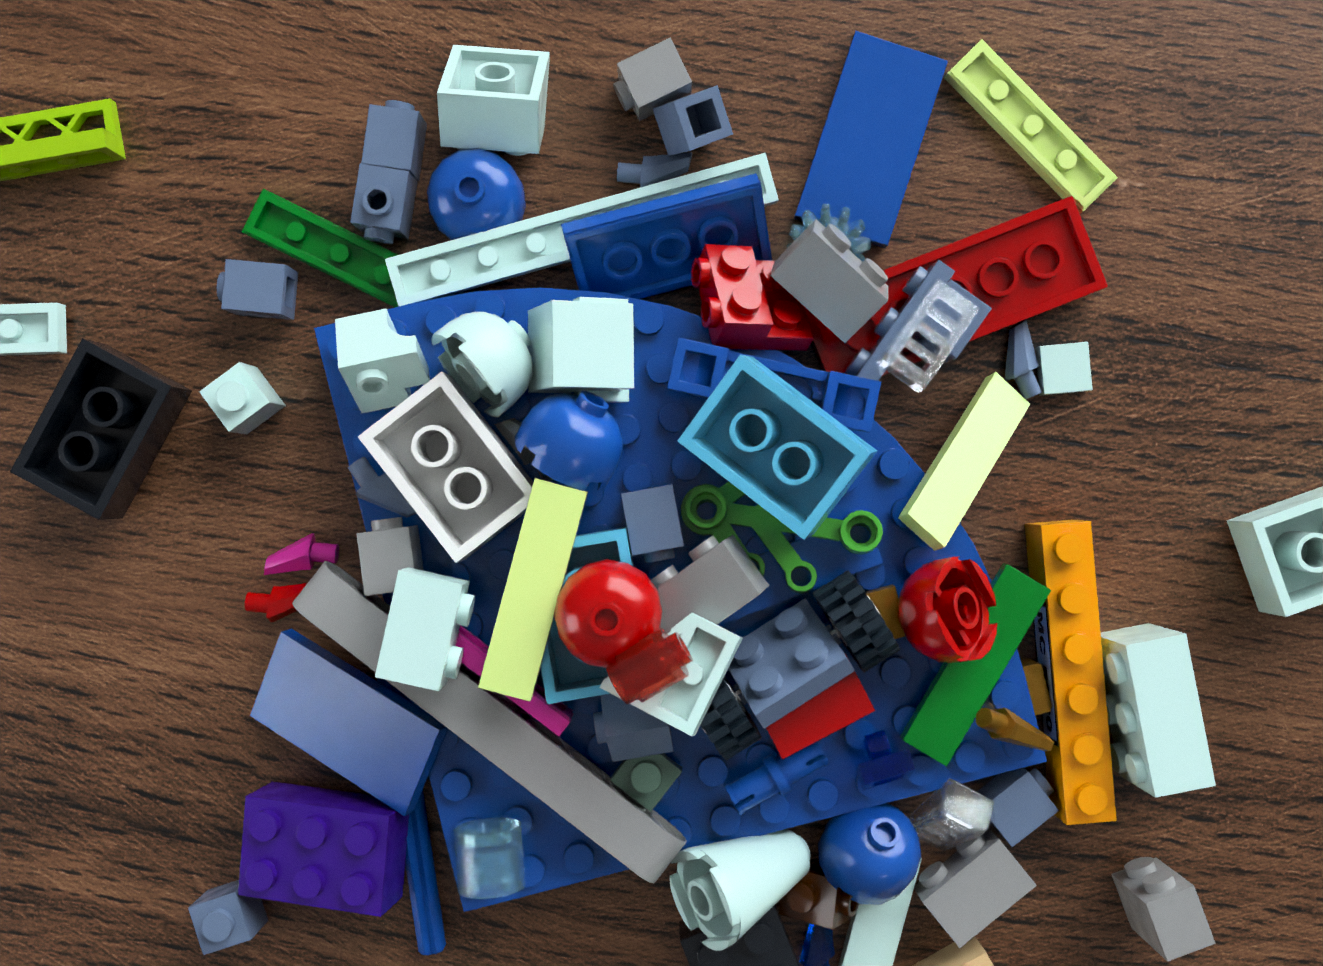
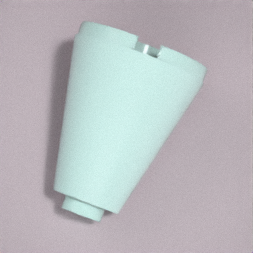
[670,829,811,951]

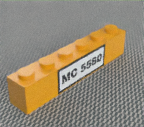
[1025,520,1117,825]

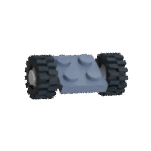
[700,571,900,761]

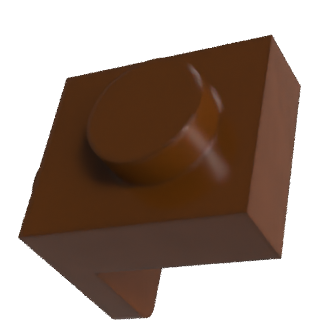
[779,867,859,930]

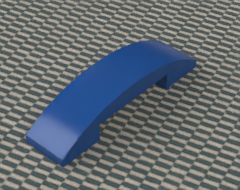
[667,337,881,433]

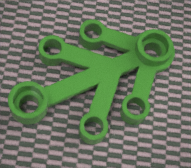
[681,481,883,594]

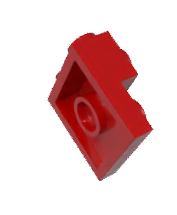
[691,244,813,351]

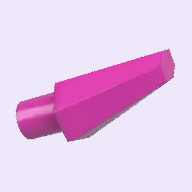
[264,533,339,575]

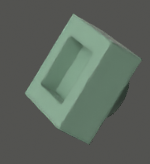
[610,753,682,812]

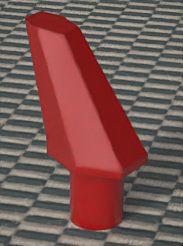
[244,583,307,622]

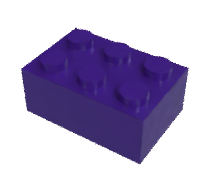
[238,781,409,917]

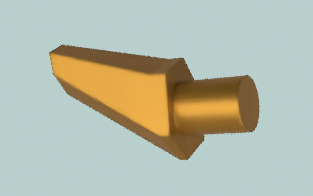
[976,708,1054,751]

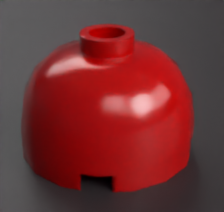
[898,556,997,663]
[554,559,663,669]

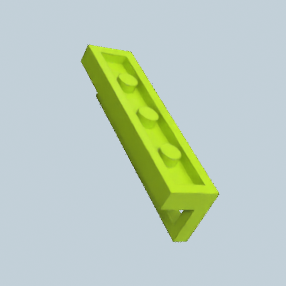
[0,98,126,181]

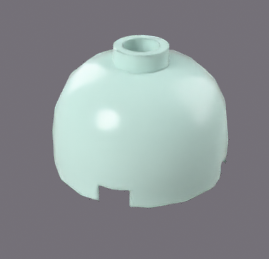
[431,312,533,417]

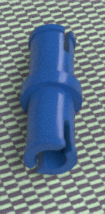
[724,741,829,816]

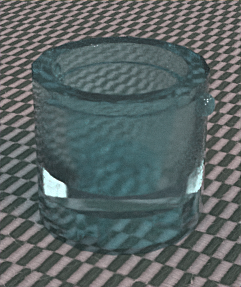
[454,818,526,899]

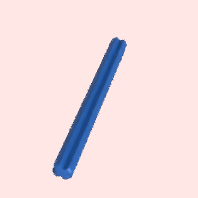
[377,678,446,955]

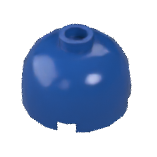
[427,148,526,240]
[514,391,623,491]
[818,803,921,905]

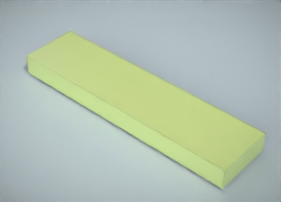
[944,39,1118,214]
[898,372,1030,551]
[478,478,588,702]

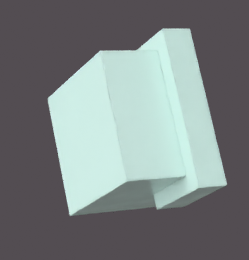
[528,297,634,403]

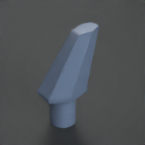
[617,152,692,187]
[1005,320,1042,399]
[348,457,417,517]

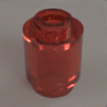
[606,628,693,705]

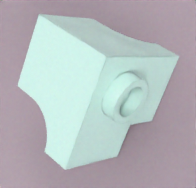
[335,309,430,413]

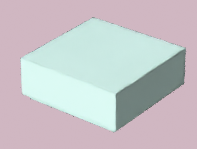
[1035,342,1093,396]

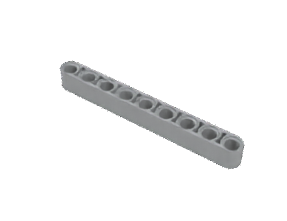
[292,561,687,884]

